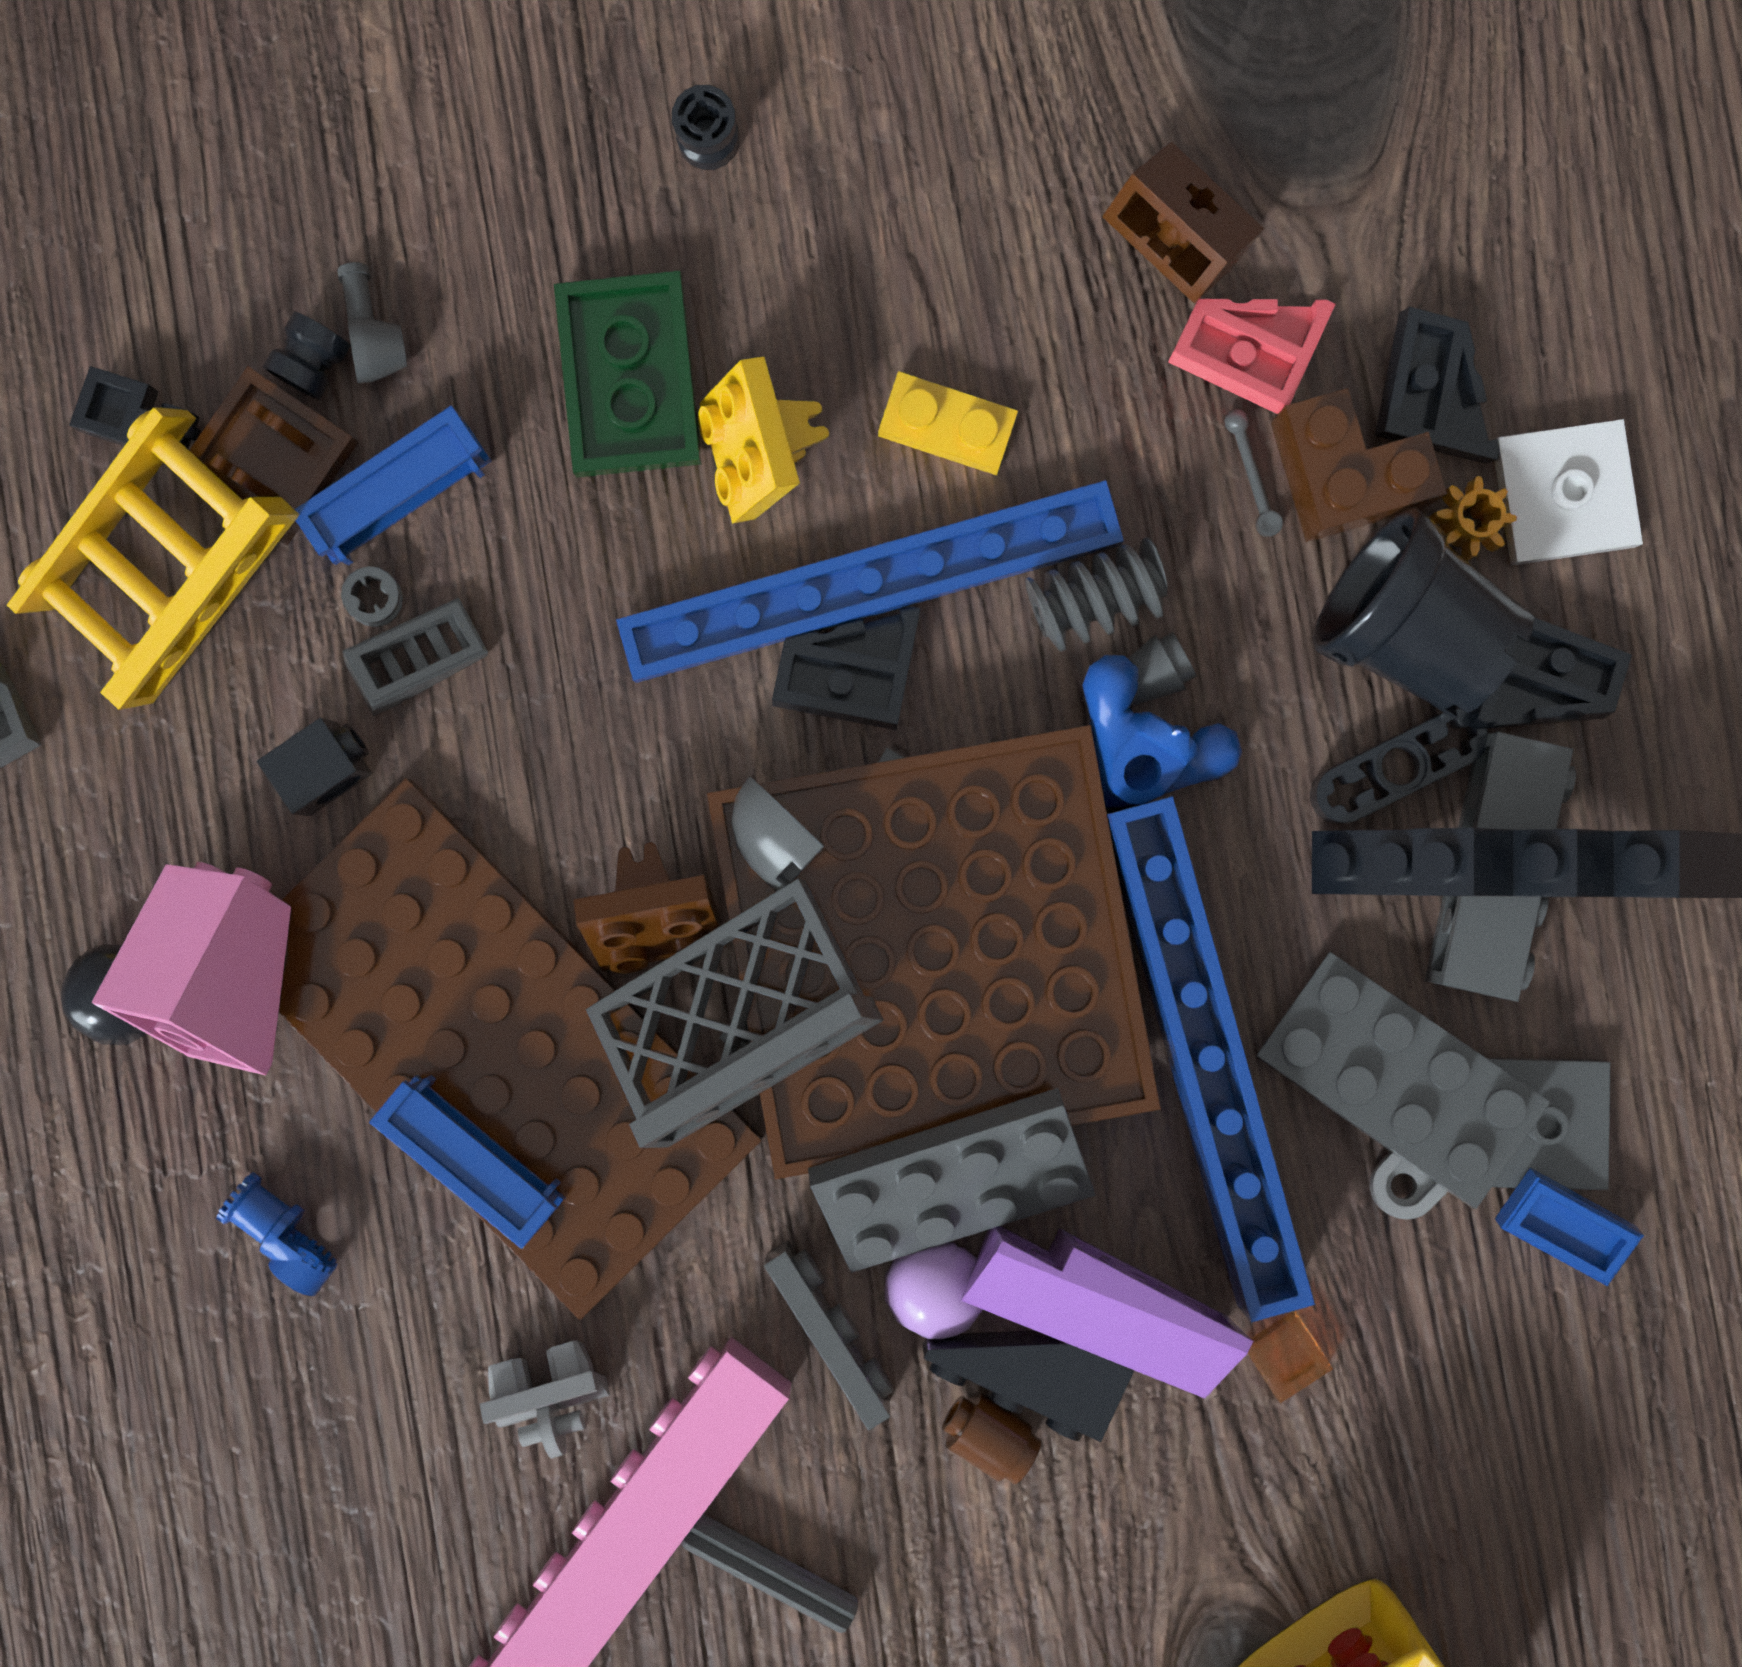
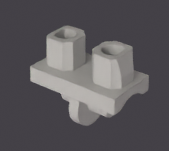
[479,1340,610,1459]

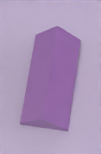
[961,1226,1253,1399]

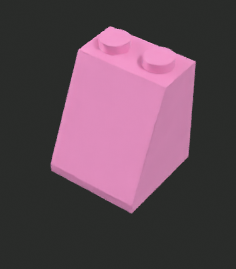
[91,862,291,1076]

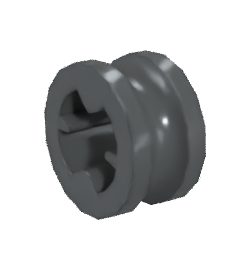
[341,566,403,627]

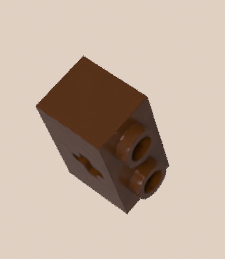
[1102,141,1264,304]

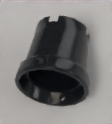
[1312,508,1534,718]

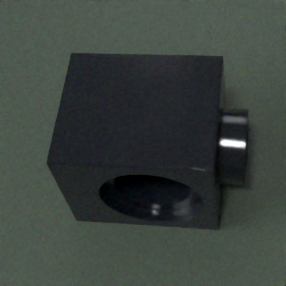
[256,717,372,816]

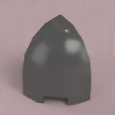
[731,776,824,892]

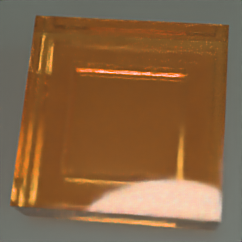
[1247,1311,1333,1404]

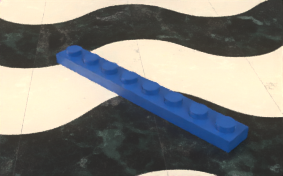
[616,480,1124,683]

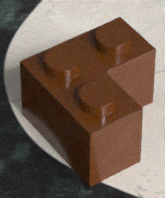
[1271,388,1447,543]

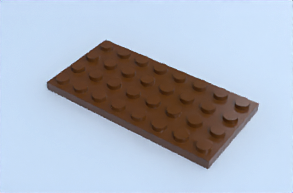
[278,778,763,1321]

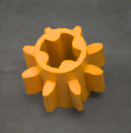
[1429,476,1517,560]

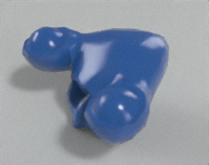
[1082,655,1242,810]

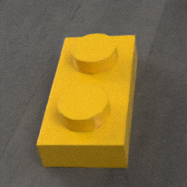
[878,371,1018,476]

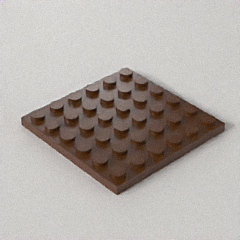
[707,725,1161,1180]

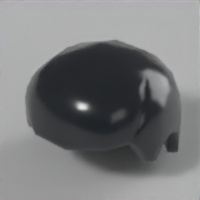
[61,944,147,1045]

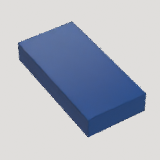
[1495,1167,1644,1286]

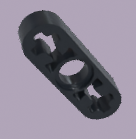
[1310,709,1488,824]

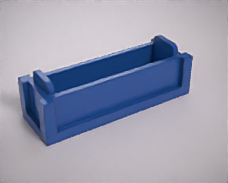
[295,405,492,566]
[369,1075,565,1249]

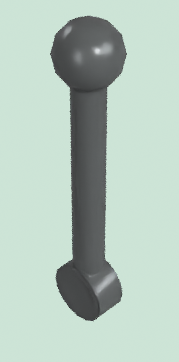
[1225,409,1283,537]

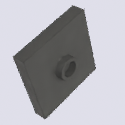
[1485,1057,1611,1190]

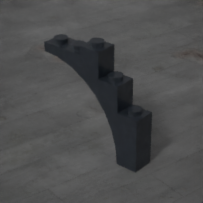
[1312,828,1742,898]

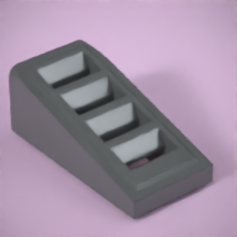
[342,598,488,716]

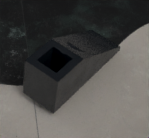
[922,1330,1134,1442]

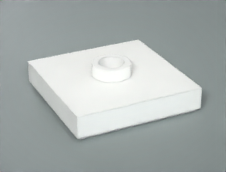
[1495,419,1643,566]

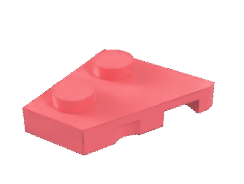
[1168,299,1336,414]

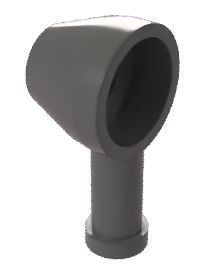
[337,262,407,383]

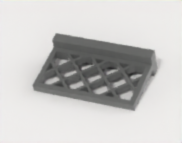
[586,878,884,1148]

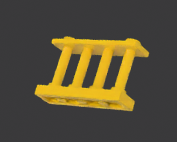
[7,407,300,710]

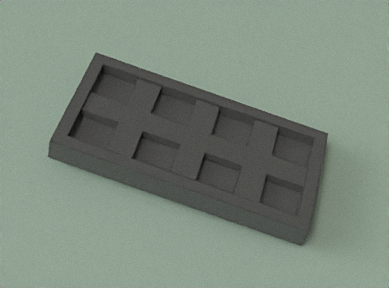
[1255,952,1551,1209]
[808,1088,1096,1273]

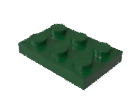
[554,271,702,478]

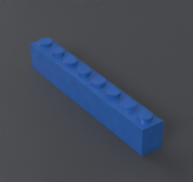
[1107,796,1315,1323]

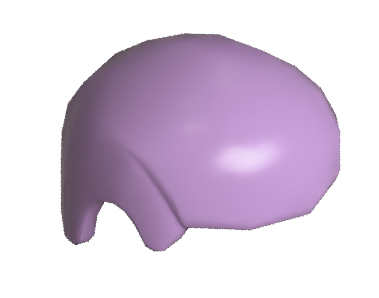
[885,1242,983,1339]

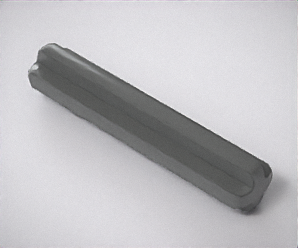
[681,1514,858,1633]

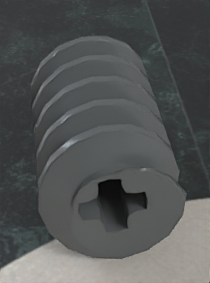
[1025,537,1168,652]

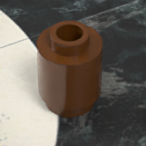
[942,1391,1041,1484]

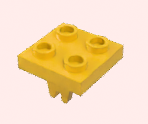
[698,356,829,524]

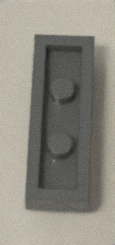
[763,1240,894,1431]

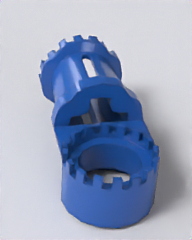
[216,1172,338,1296]

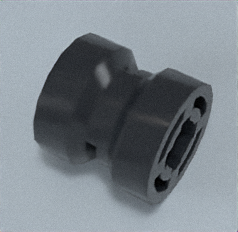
[672,85,739,170]
[263,311,351,401]

